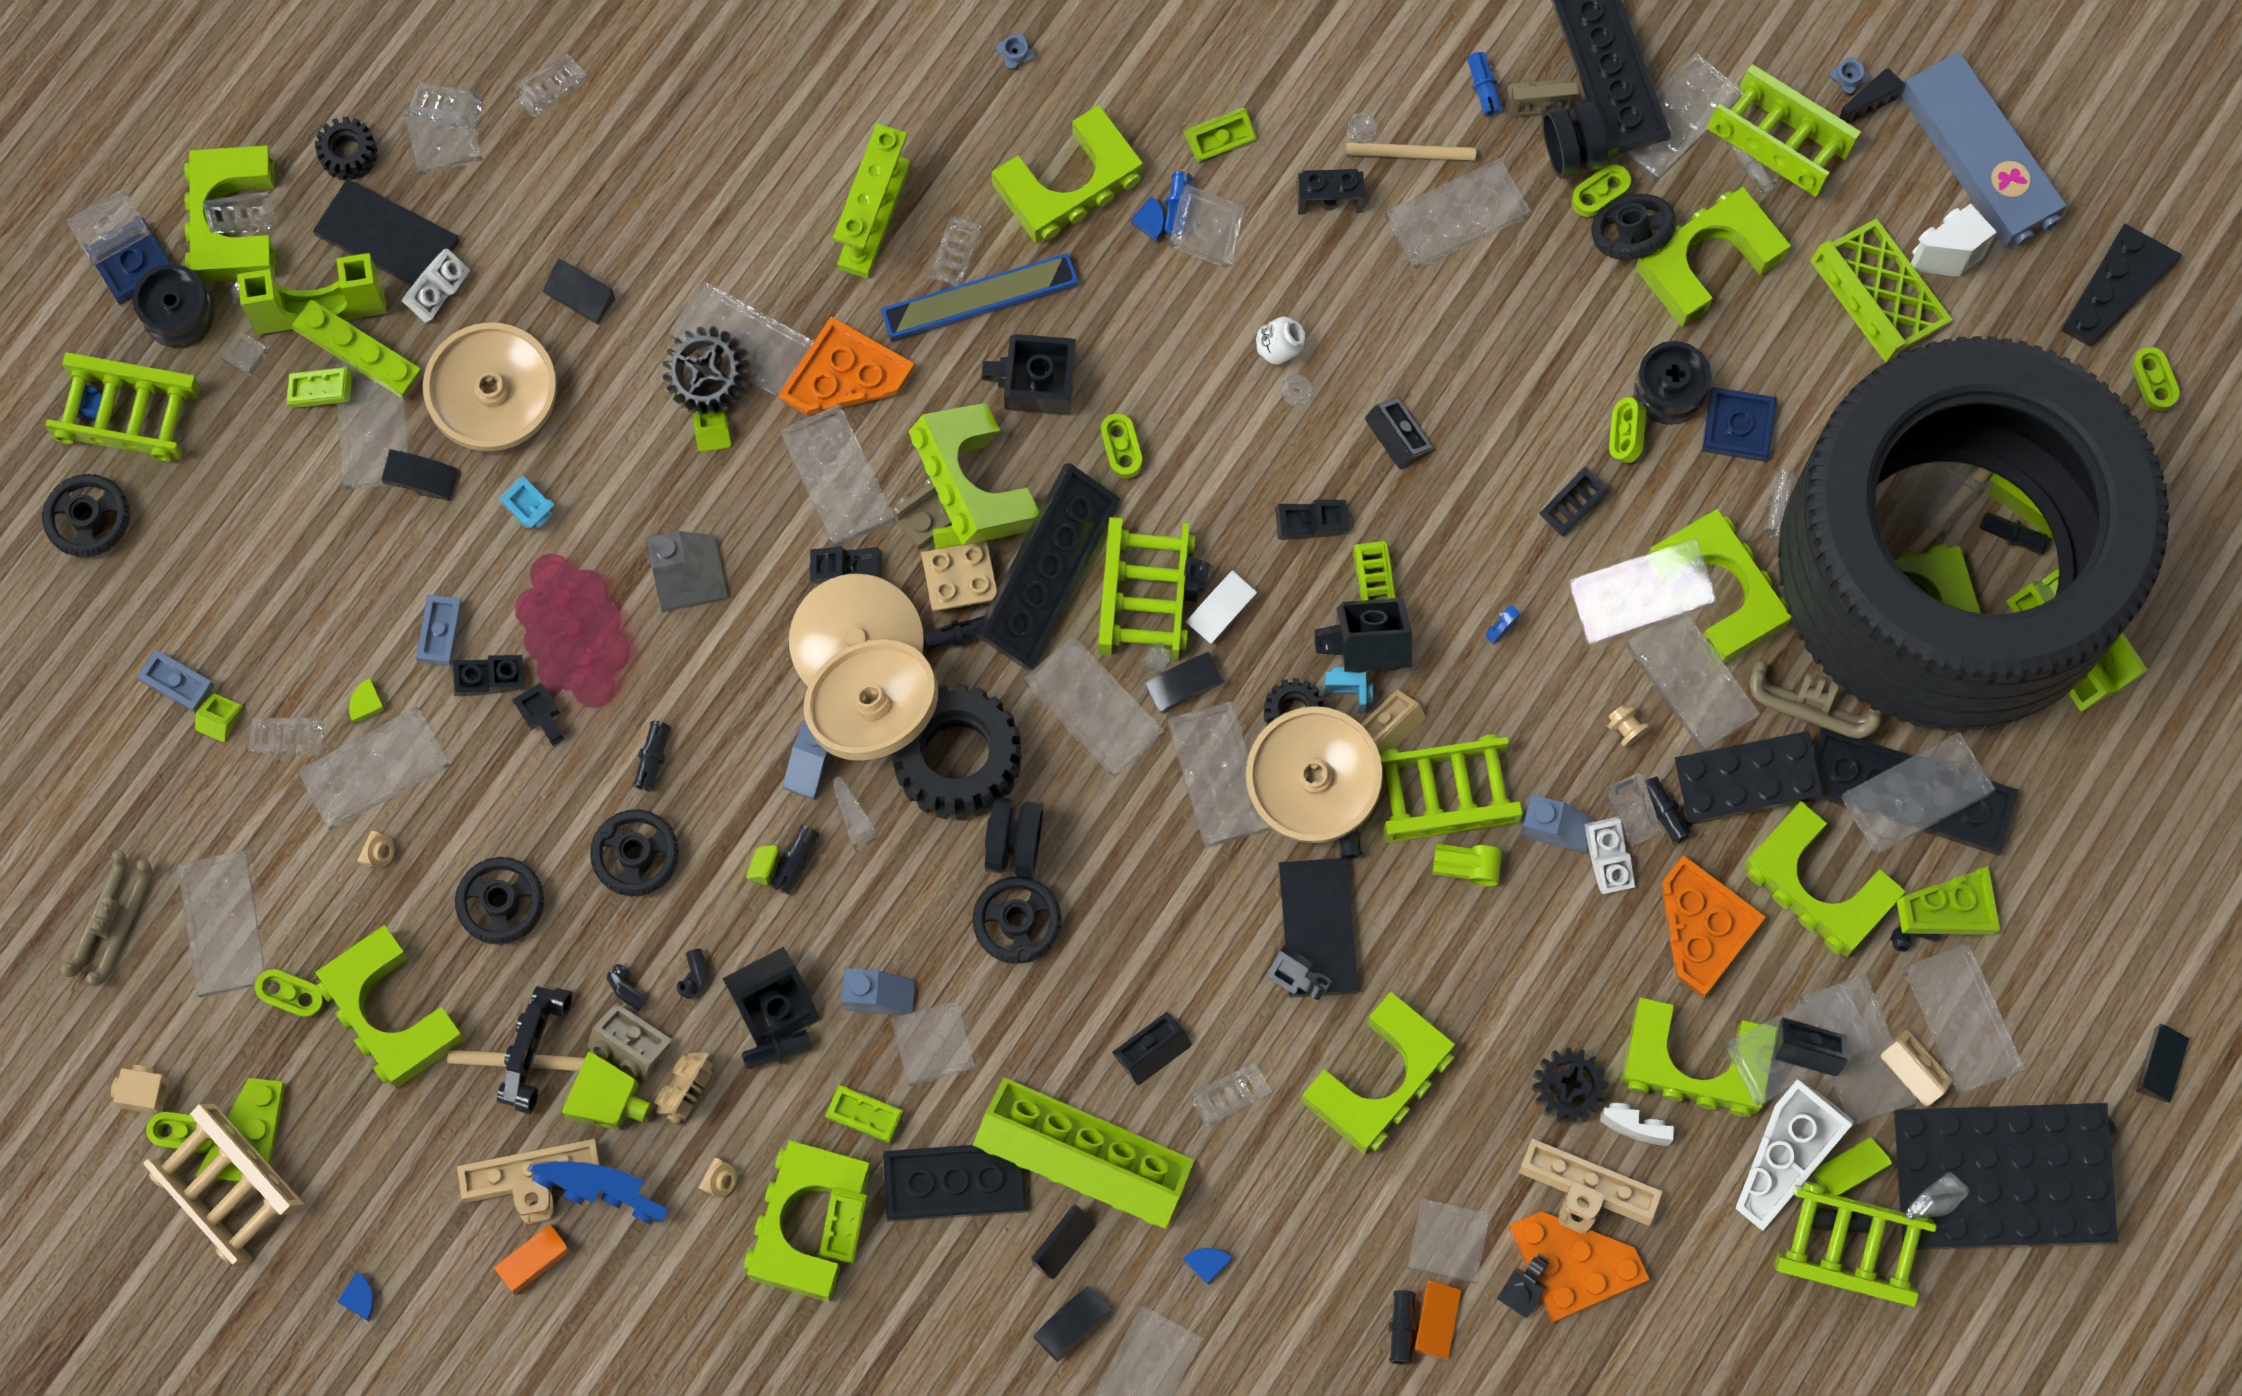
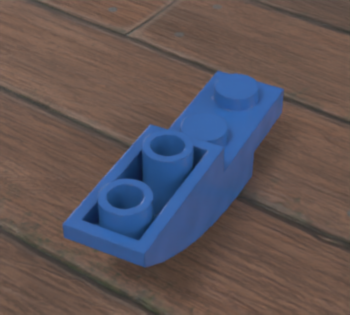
[527,1161,669,1224]

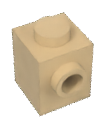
[111,1065,169,1114]

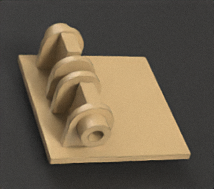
[921,541,997,612]
[653,1053,713,1125]

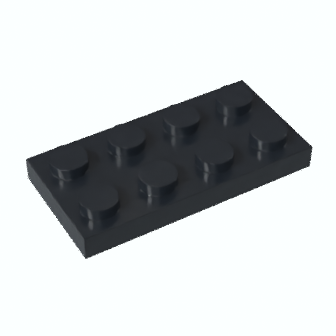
[1674,731,1823,825]

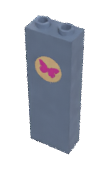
[1900,51,2067,248]

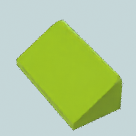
[1183,108,1257,162]
[1812,1137,1893,1196]

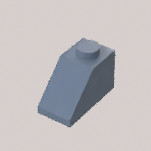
[783,718,833,800]
[1520,794,1594,853]
[842,968,915,1015]

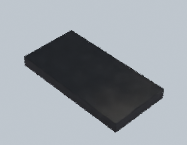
[313,179,459,286]
[1278,858,1358,998]
[883,1145,1027,1222]

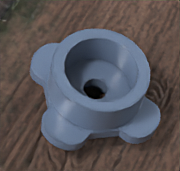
[996,34,1034,69]
[1830,58,1869,94]

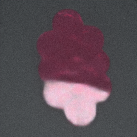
[514,553,631,708]

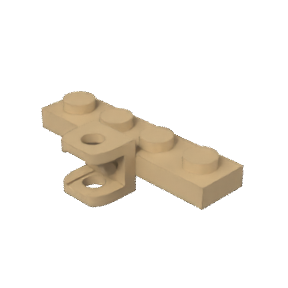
[457,1139,600,1224]
[1518,1139,1662,1234]

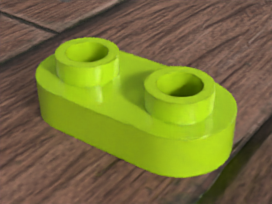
[1571,165,1631,217]
[2132,347,2180,412]
[1609,397,1646,463]
[1101,413,1142,479]
[255,969,324,1018]
[146,1112,214,1153]

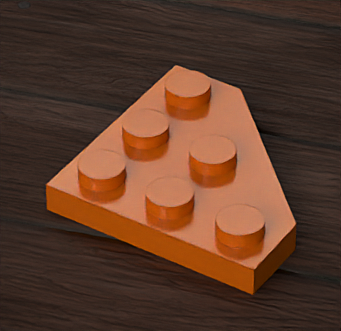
[778,317,915,416]
[1661,855,1766,999]
[1508,1211,1650,1323]

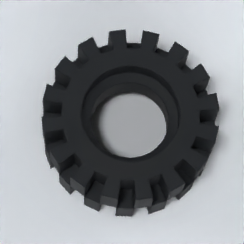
[315,117,377,180]
[1264,678,1325,725]

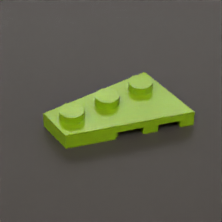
[1897,866,2000,935]
[196,1078,285,1183]

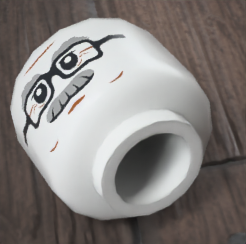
[1256,316,1305,365]

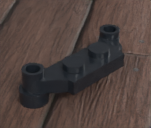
[497,986,572,1114]

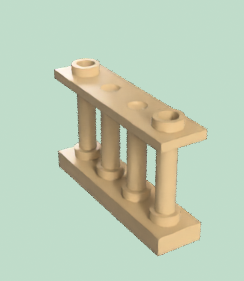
[143,1104,304,1265]

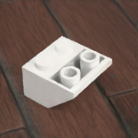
[1911,203,1997,277]

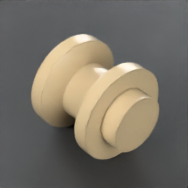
[1607,705,1651,748]

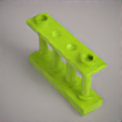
[1707,64,1861,197]
[832,123,911,279]
[45,352,201,462]
[1098,517,1195,661]
[1379,734,1522,843]
[1774,1181,1936,1307]

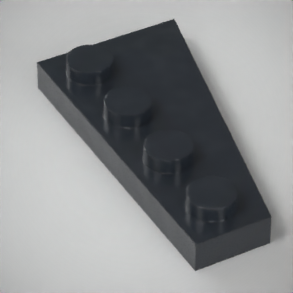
[2061,223,2182,347]

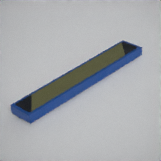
[881,253,1078,342]

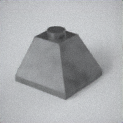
[646,531,728,612]

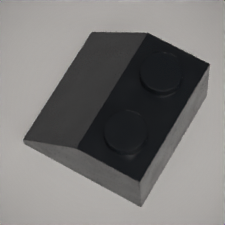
[722,947,820,1047]

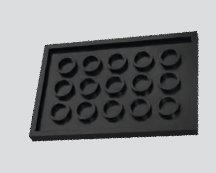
[1894,1103,2118,1250]

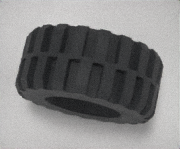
[891,684,1022,820]

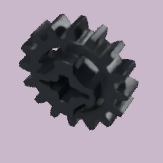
[1532,1047,1609,1125]

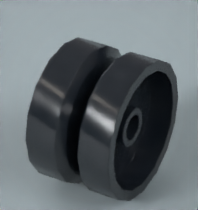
[1542,99,1608,179]
[132,263,215,348]
[1633,341,1712,425]
[985,797,1044,878]

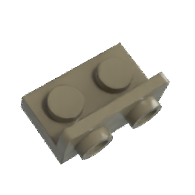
[1507,79,1579,116]
[893,478,952,550]
[587,1002,672,1084]

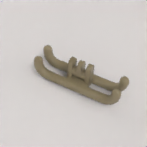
[1749,660,1882,739]
[61,850,152,986]

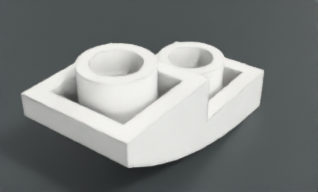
[401,248,470,322]
[1186,570,1257,644]
[1584,817,1635,894]
[1600,1103,1674,1146]

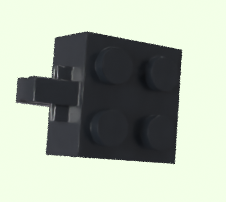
[981,334,1076,415]
[1314,598,1412,673]

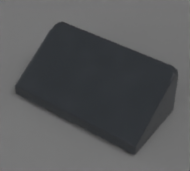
[543,259,615,324]
[1365,397,1434,469]
[1112,1012,1191,1085]
[1774,1017,1848,1076]
[2136,1023,2189,1103]
[1032,1204,1094,1279]

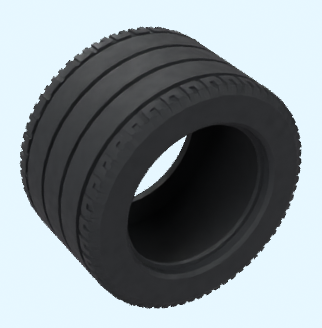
[1778,336,2170,731]

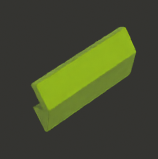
[2006,568,2148,712]

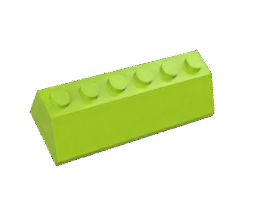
[973,1077,1195,1229]

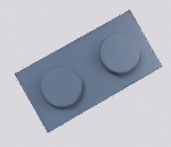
[416,595,462,666]
[137,649,214,713]

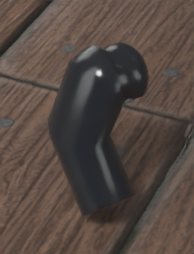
[1890,926,1941,952]

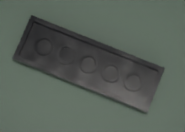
[1551,0,1671,157]
[975,463,1121,670]
[1813,727,2018,855]

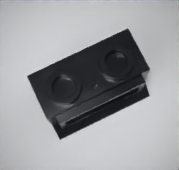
[1296,169,1365,215]

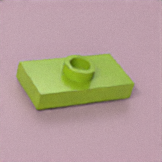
[286,367,353,408]
[825,1085,903,1144]
[819,1187,868,1263]

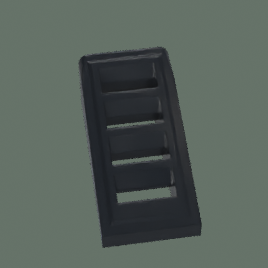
[1839,68,1905,123]
[1539,466,1610,537]

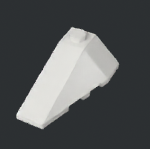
[1735,1079,1854,1231]

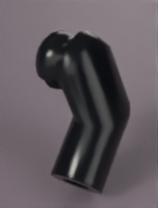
[677,948,709,999]
[606,964,648,1011]

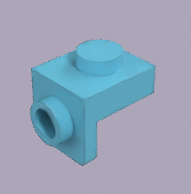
[498,476,555,528]
[1324,667,1373,713]

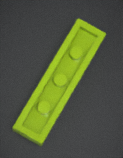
[292,300,421,399]

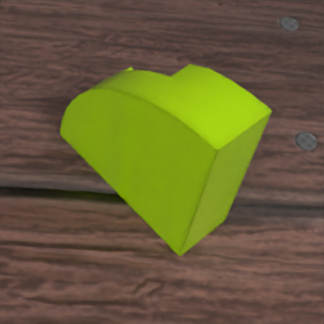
[349,678,385,724]

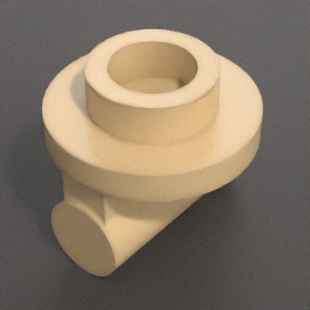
[357,831,395,868]
[698,1157,737,1198]

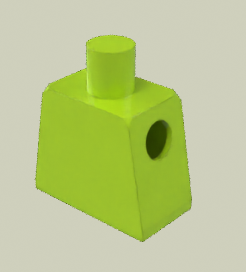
[562,1051,651,1130]

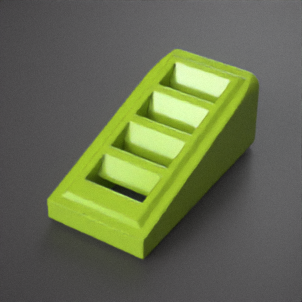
[1353,541,1395,601]

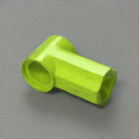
[1432,844,1502,887]

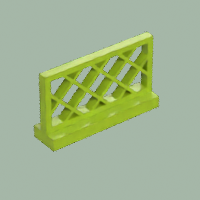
[1810,218,1953,363]

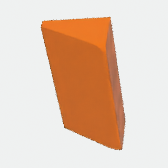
[494,1224,571,1295]
[1413,1280,1461,1360]

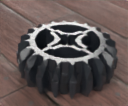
[662,326,751,415]

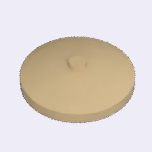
[423,322,557,451]
[789,574,924,687]
[804,639,938,760]
[1246,707,1383,843]

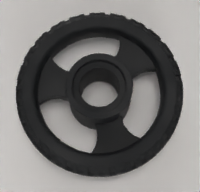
[1591,193,1676,260]
[42,474,130,558]
[590,809,679,897]
[455,857,544,945]
[972,876,1061,964]

